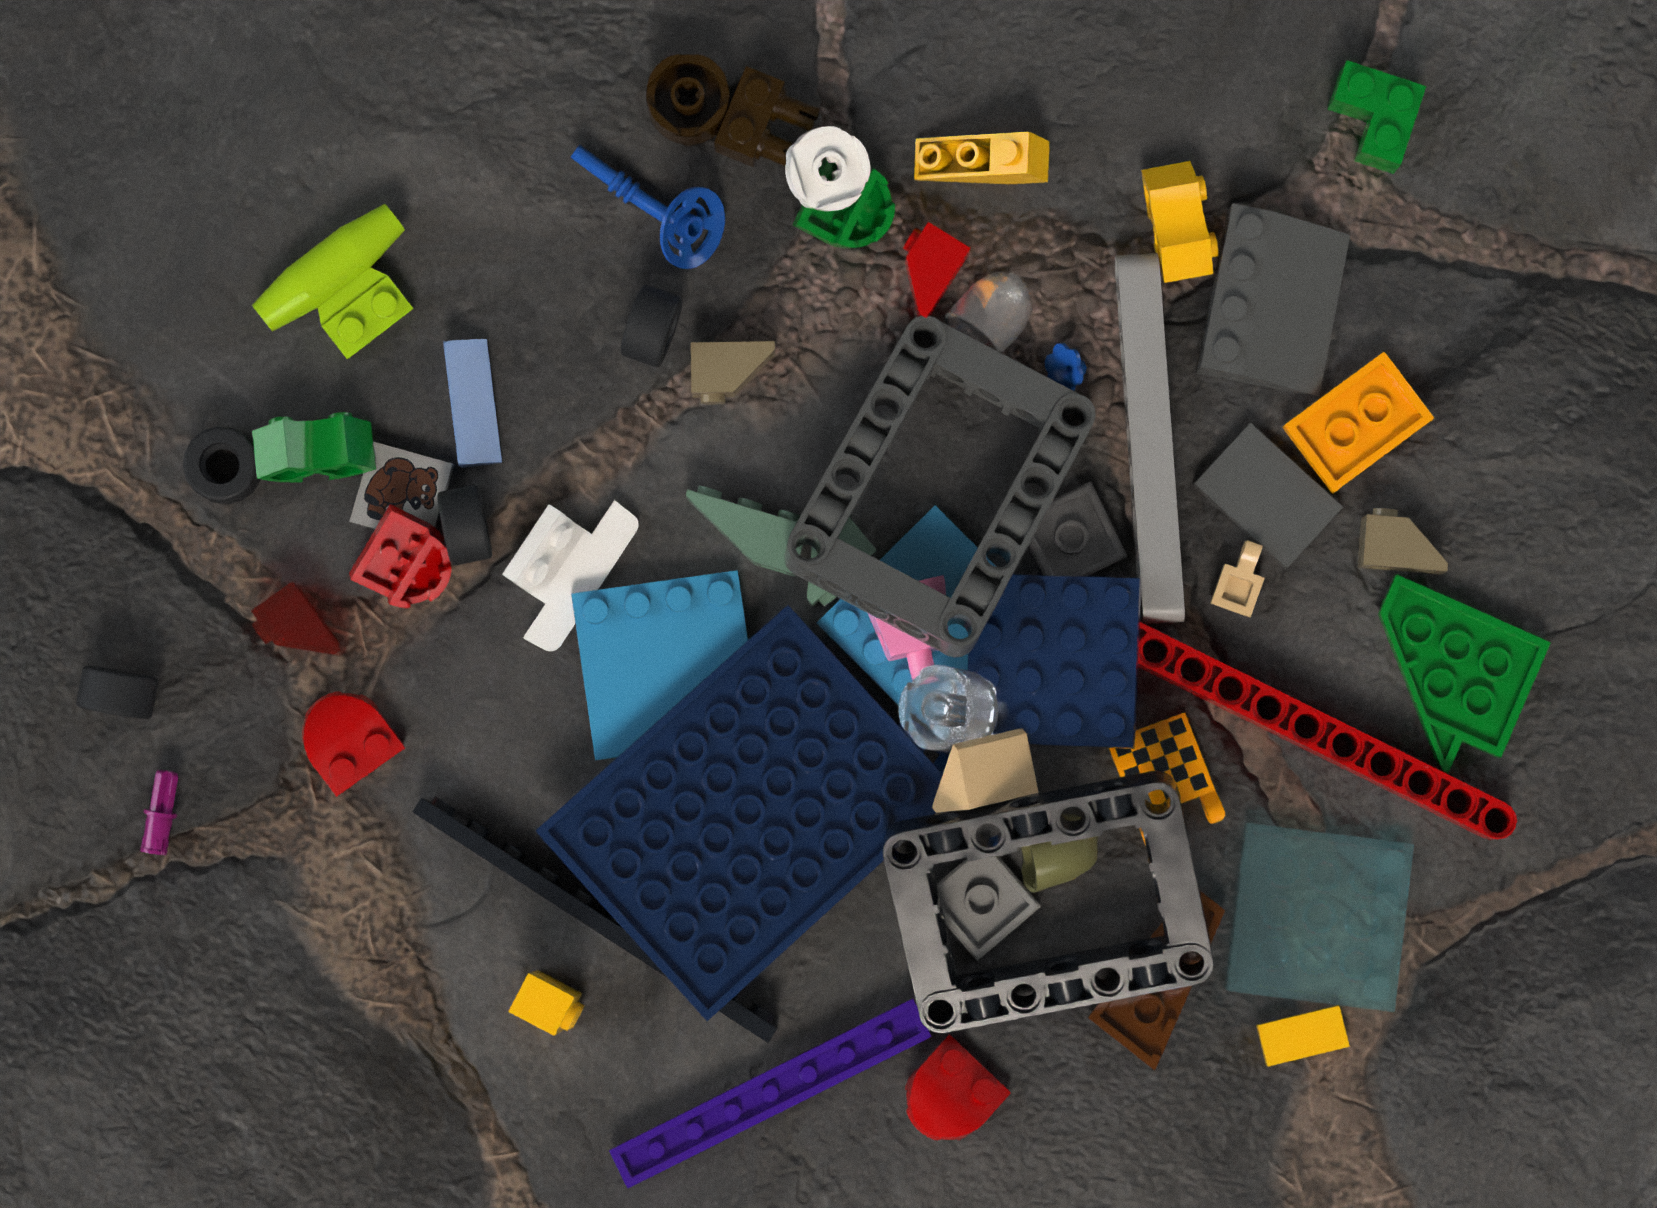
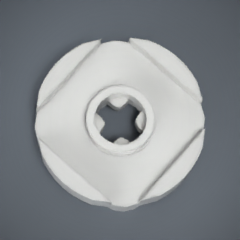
[785,126,870,211]

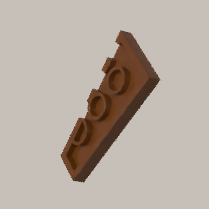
[1088,890,1225,1071]

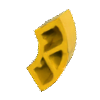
[1141,161,1219,283]

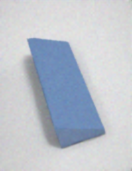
[443,339,502,468]

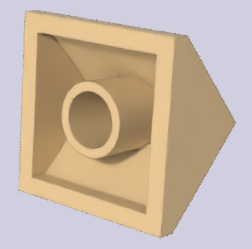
[932,728,1039,813]

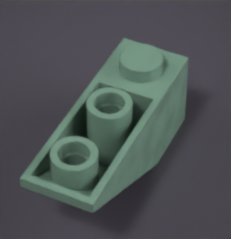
[686,486,804,577]

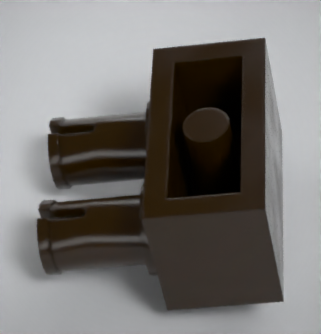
[714,66,821,168]

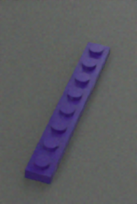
[609,998,932,1189]

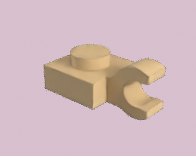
[1210,540,1265,618]

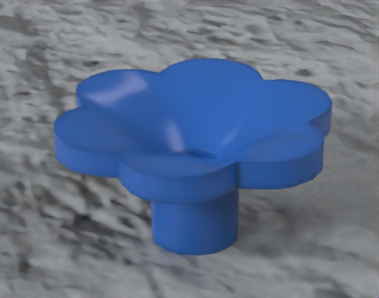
[1045,343,1086,391]

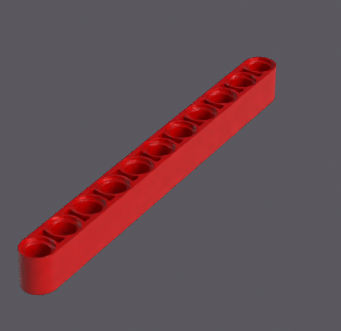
[1138,622,1517,840]

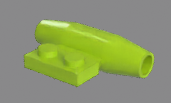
[252,204,413,359]

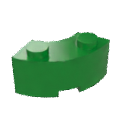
[252,412,376,482]

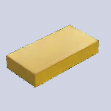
[1256,1005,1350,1067]

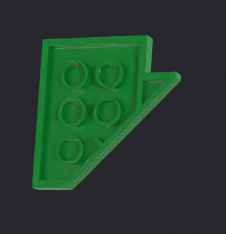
[1378,574,1551,774]

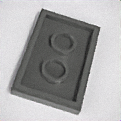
[1193,422,1343,569]

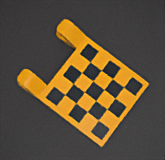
[1109,712,1225,845]

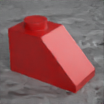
[903,222,971,318]

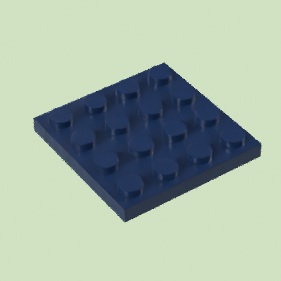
[964,575,1141,749]

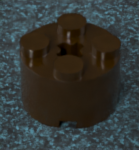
[646,54,731,147]

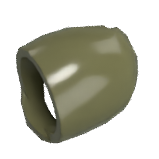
[1021,814,1099,892]

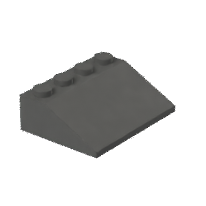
[1196,203,1350,398]

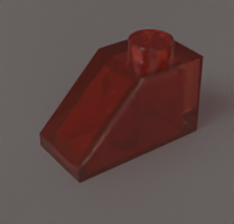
[251,581,346,657]

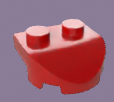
[349,504,451,608]
[302,691,405,797]
[905,1034,1011,1141]

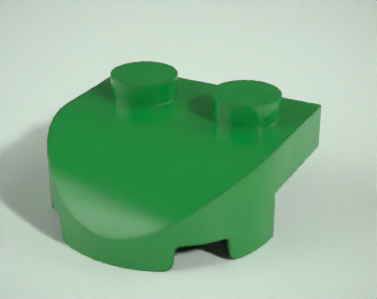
[792,157,895,248]

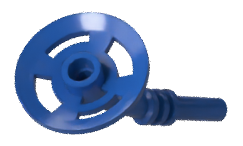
[570,145,725,269]

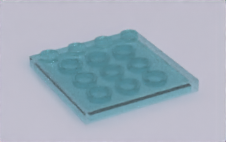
[1225,823,1414,1012]

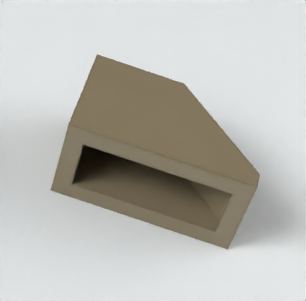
[691,341,775,405]
[1357,508,1448,575]

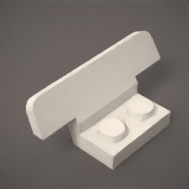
[502,500,639,651]

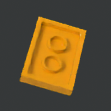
[1282,352,1434,494]

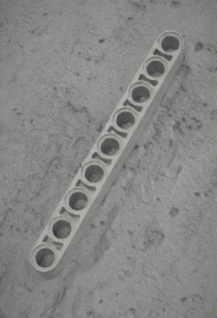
[1115,253,1185,624]

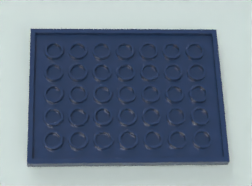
[535,605,943,1022]

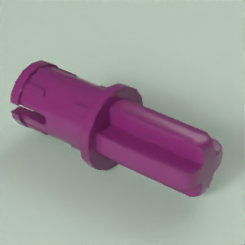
[140,770,178,855]

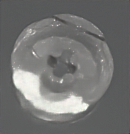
[899,665,998,753]

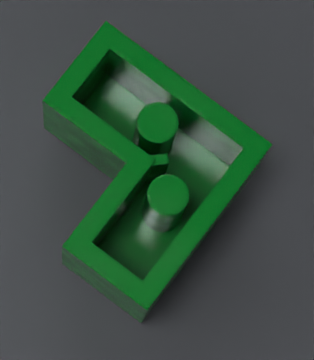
[1327,60,1426,174]

